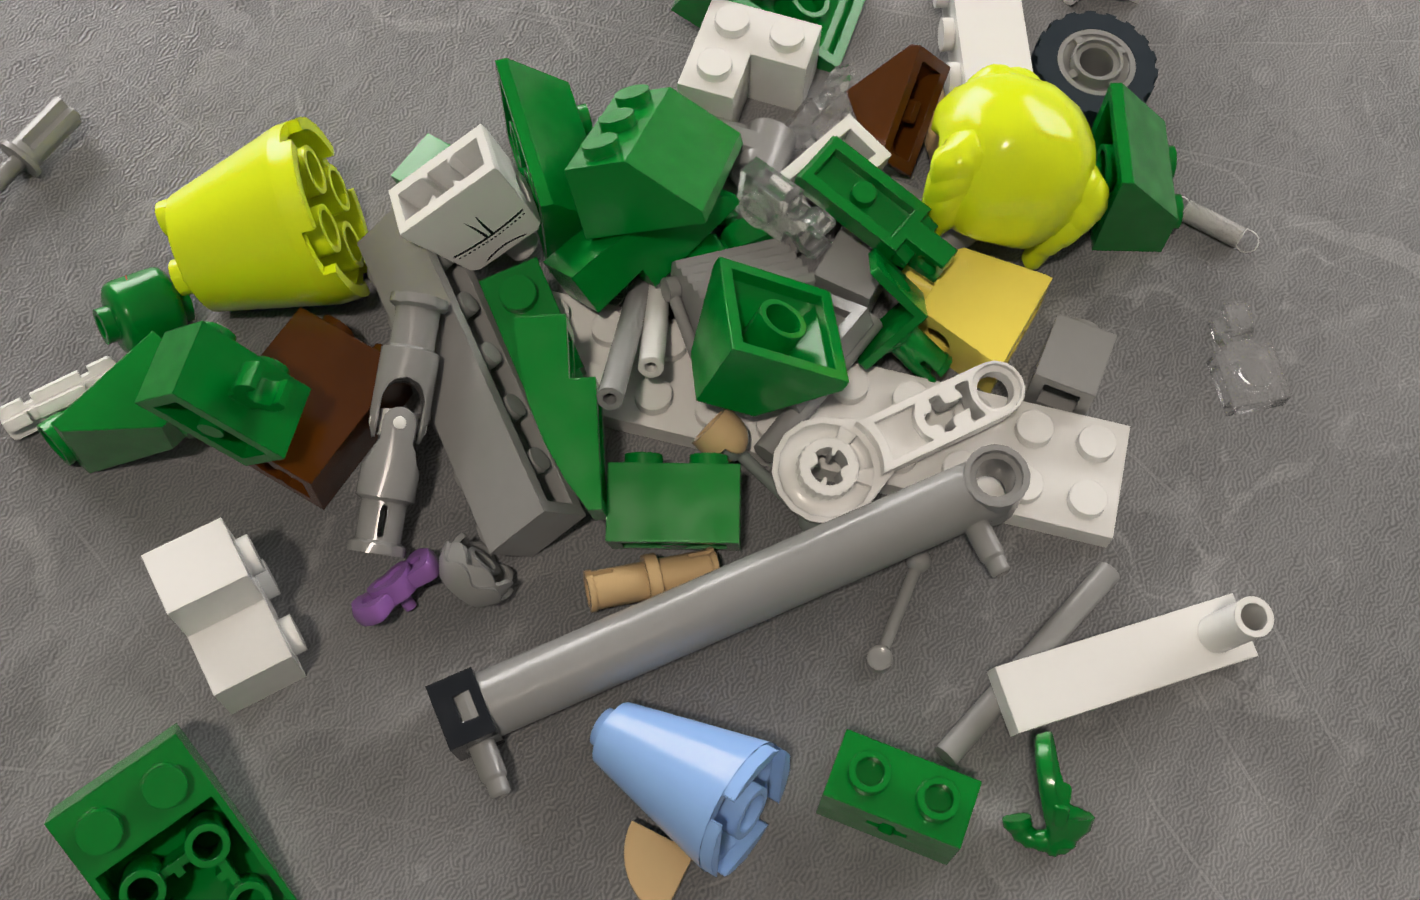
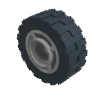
[1031,11,1158,130]

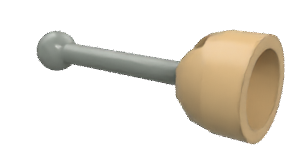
[692,408,821,531]

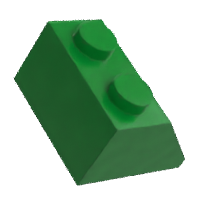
[1090,83,1184,252]

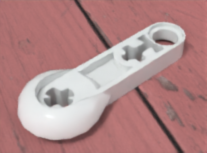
[772,360,1025,524]

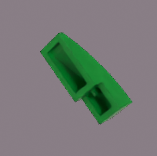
[543,189,741,313]
[513,313,607,521]

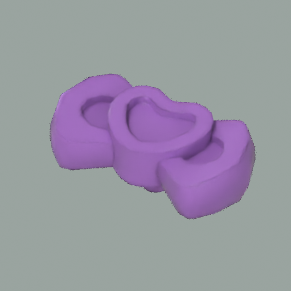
[351,548,439,627]

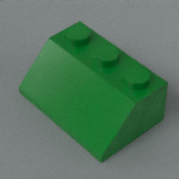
[495,58,593,273]
[564,84,743,239]

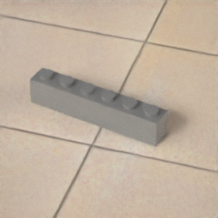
[357,208,586,557]

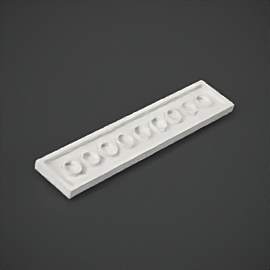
[551,291,1130,548]

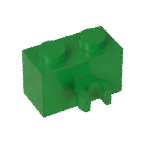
[134,321,311,466]

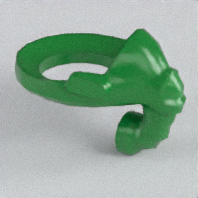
[1002,731,1095,857]

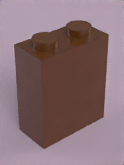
[249,307,413,510]

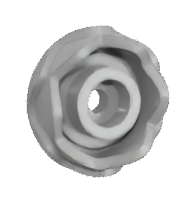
[439,533,514,607]

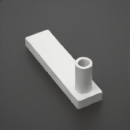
[987,593,1274,737]

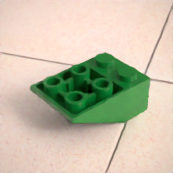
[44,723,298,900]

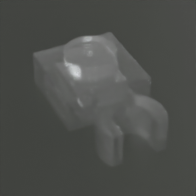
[735,156,836,260]

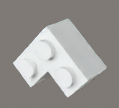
[677,0,822,122]
[141,517,308,715]

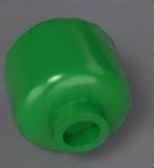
[93,267,195,353]

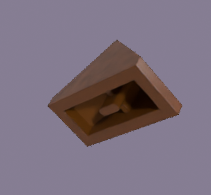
[846,44,951,176]

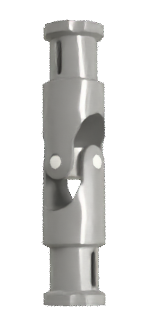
[346,290,449,558]

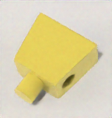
[902,247,1053,393]

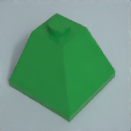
[690,256,849,416]
[51,330,194,473]

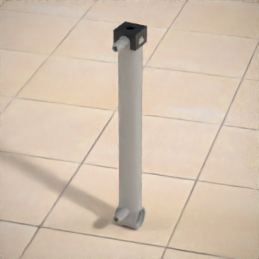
[425,444,1031,800]

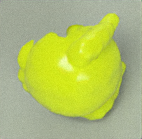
[922,64,1109,270]

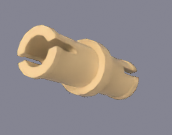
[583,547,720,613]

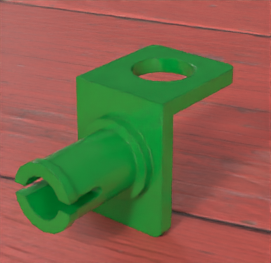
[858,247,952,383]

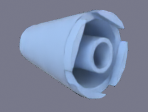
[590,702,790,877]

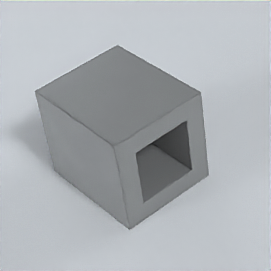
[1023,313,1117,415]

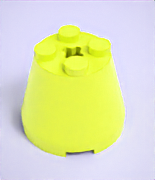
[155,117,370,312]

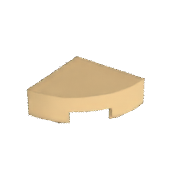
[624,821,693,900]

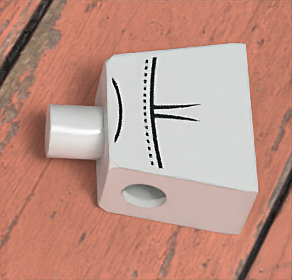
[388,124,541,271]

